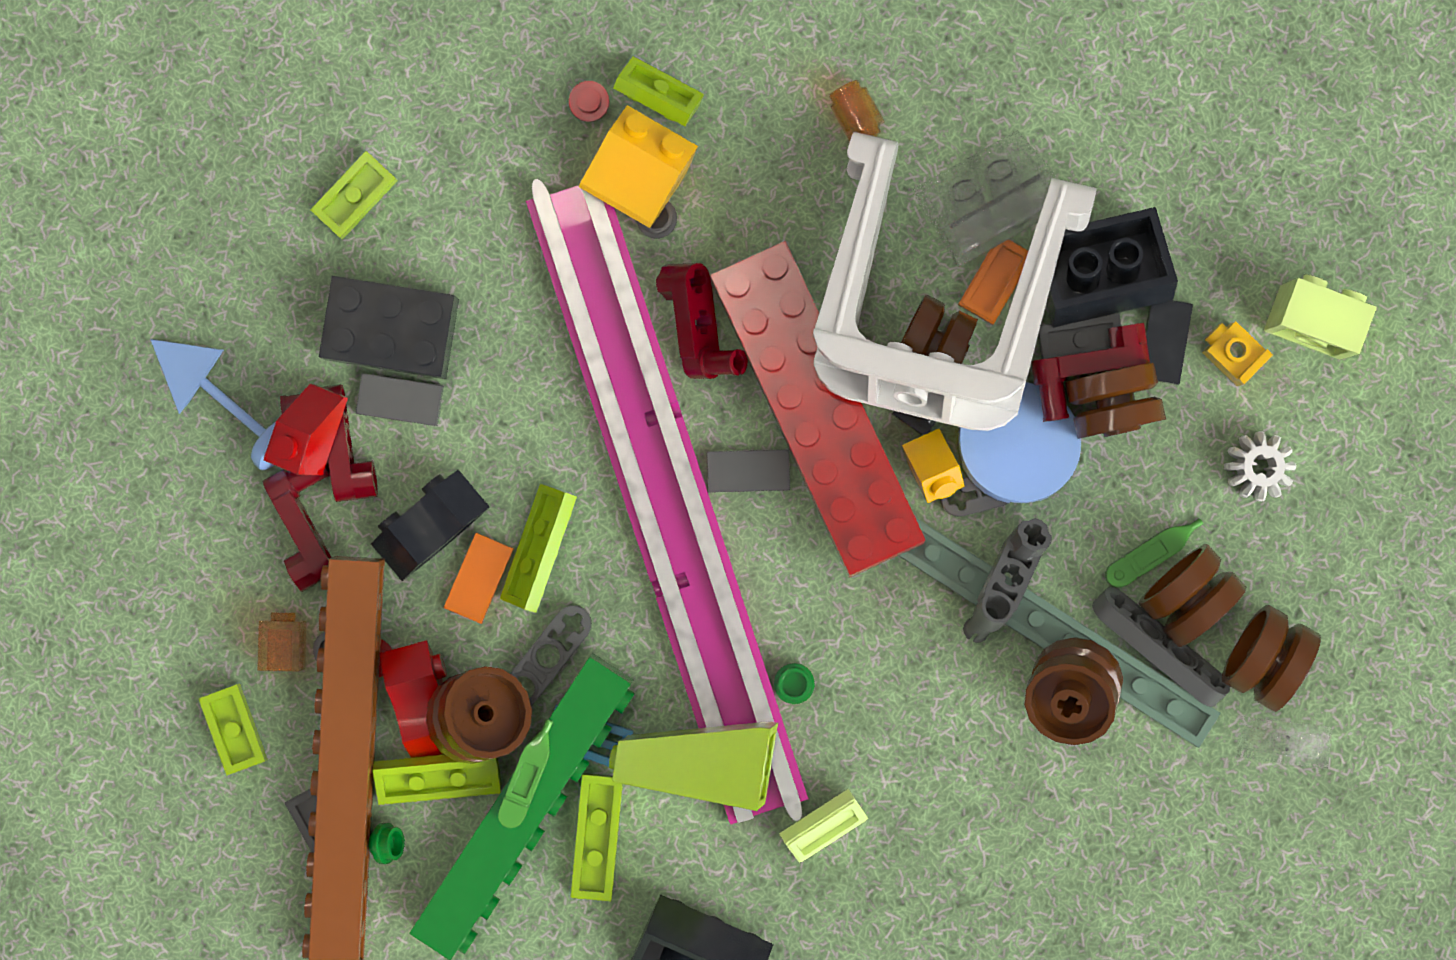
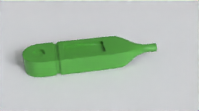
[1105,518,1203,588]
[498,719,553,828]

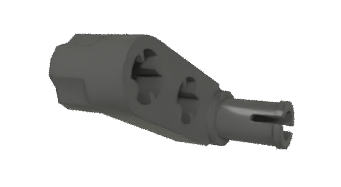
[963,518,1052,643]

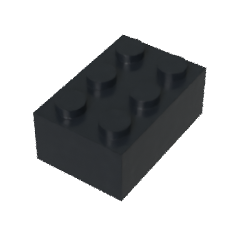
[1046,207,1178,328]
[319,276,459,380]

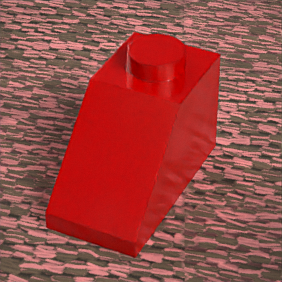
[263,384,348,475]

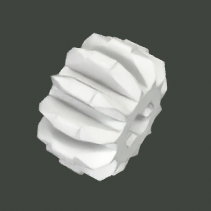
[1224,431,1296,501]

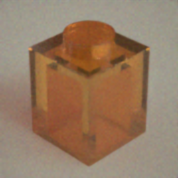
[257,612,306,672]

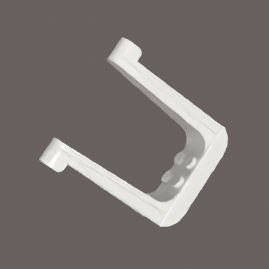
[813,132,1097,431]

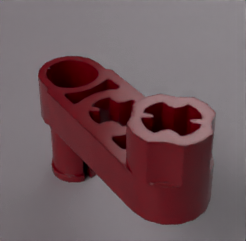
[656,263,748,379]
[1031,322,1150,422]
[280,384,378,502]
[262,464,332,592]

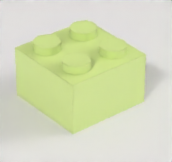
[1264,275,1377,360]

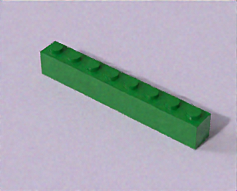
[409,653,635,960]

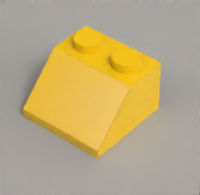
[579,105,698,228]

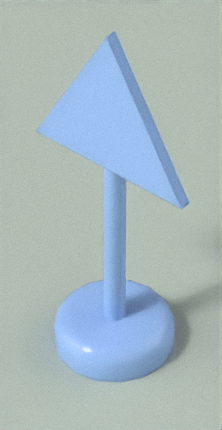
[150,339,275,470]

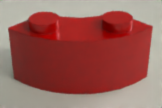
[379,640,447,758]

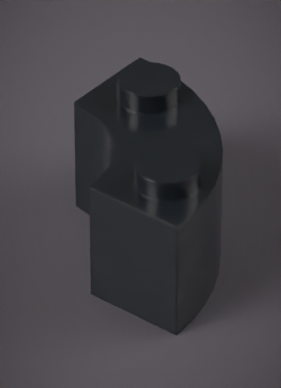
[371,470,490,581]

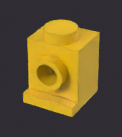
[1202,321,1273,386]

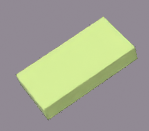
[779,789,868,863]

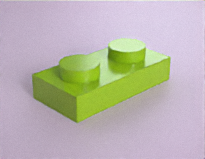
[613,56,704,127]
[310,151,398,240]
[198,683,268,776]

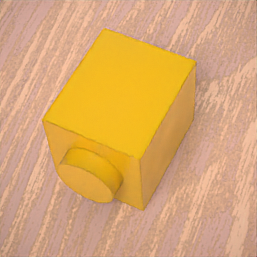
[902,429,965,503]

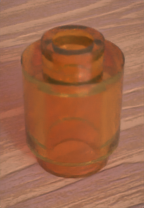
[829,80,885,141]

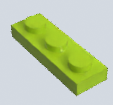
[500,484,577,613]
[373,755,502,805]
[570,773,623,902]

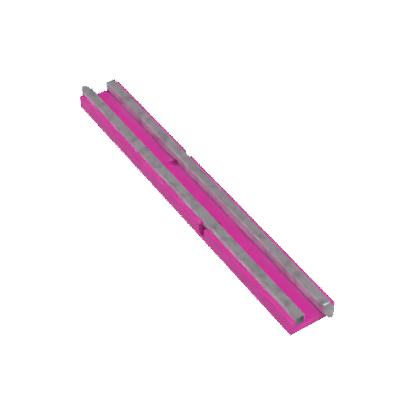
[526,179,808,825]

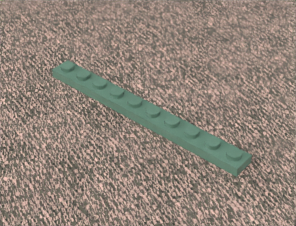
[898,517,1221,748]

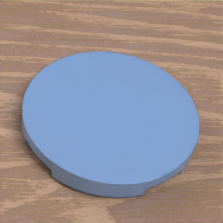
[958,382,1081,503]

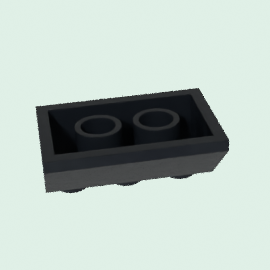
[631,894,774,960]

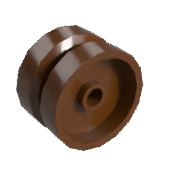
[901,294,978,364]
[1065,363,1166,439]
[1138,544,1247,647]
[1222,605,1321,712]
[1024,637,1123,745]
[426,666,532,764]

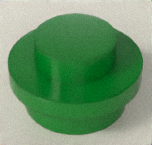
[774,663,815,704]
[368,823,405,864]

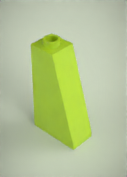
[609,721,778,811]

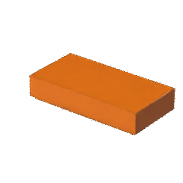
[958,234,1028,325]
[443,533,514,624]

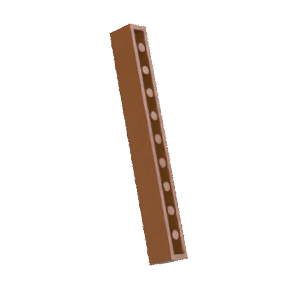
[302,556,385,960]

